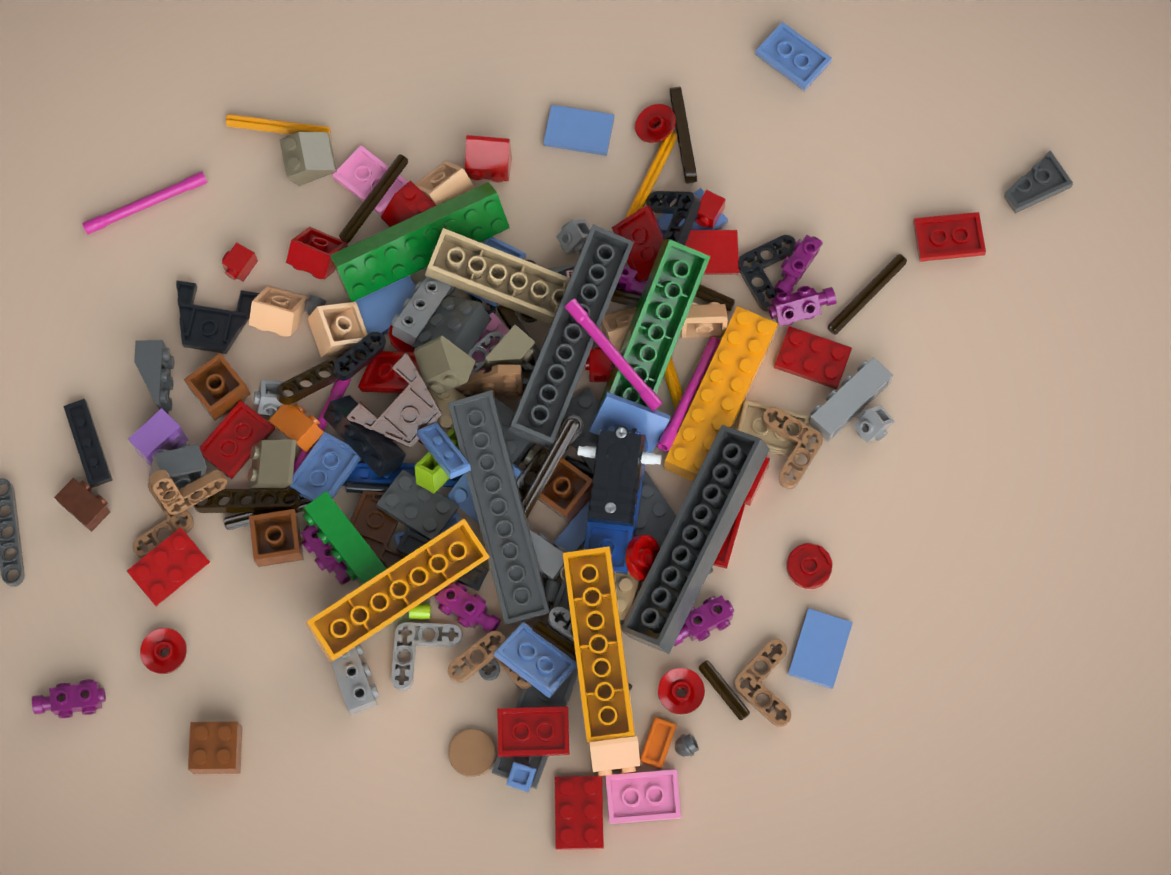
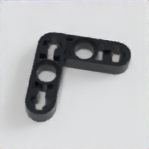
[646,191,701,246]
[738,235,796,312]

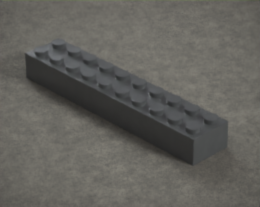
[507,225,634,449]
[621,425,770,654]

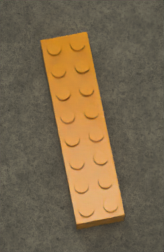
[664,306,778,482]
[305,519,490,662]
[563,547,636,743]

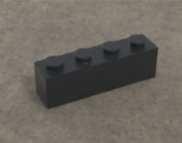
[323,395,406,478]

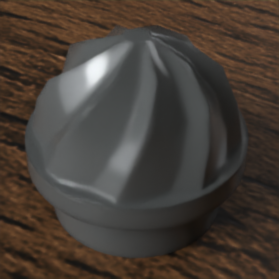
[305,295,326,316]
[675,733,699,757]

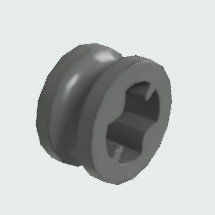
[479,659,500,681]

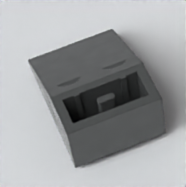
[134,340,175,414]

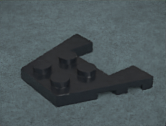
[176,281,260,354]

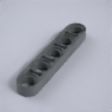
[0,478,25,587]

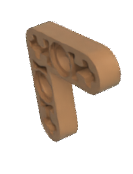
[763,407,823,489]
[149,470,228,515]
[133,482,194,558]
[448,631,532,689]
[734,639,791,727]

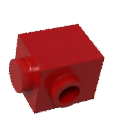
[695,189,726,229]
[222,242,258,282]
[585,347,612,382]

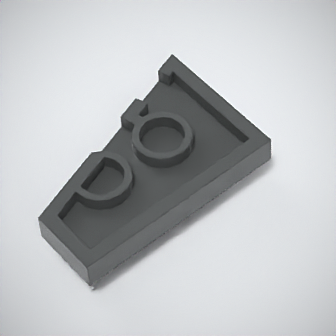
[1004,150,1073,213]

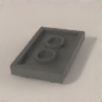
[376,469,459,541]

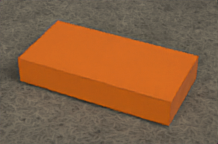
[640,717,677,770]

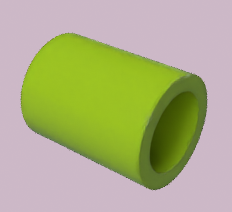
[409,603,431,619]

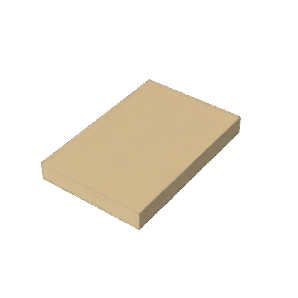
[737,400,810,460]

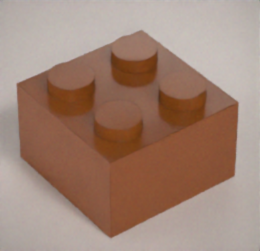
[184,353,251,421]
[538,457,592,523]
[249,509,304,567]
[188,722,242,774]

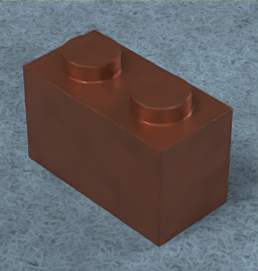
[54,478,110,532]

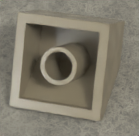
[279,132,337,186]
[483,325,536,370]
[414,335,476,395]
[248,439,297,489]

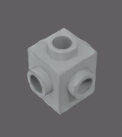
[556,219,591,254]
[254,380,287,415]
[853,405,895,443]

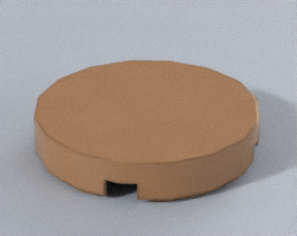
[448,729,496,777]

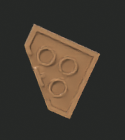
[455,365,524,399]

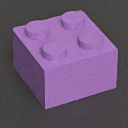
[128,408,189,466]

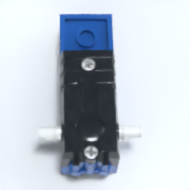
[578,426,661,574]

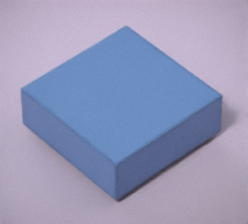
[506,762,537,793]

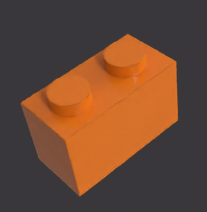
[268,403,324,452]

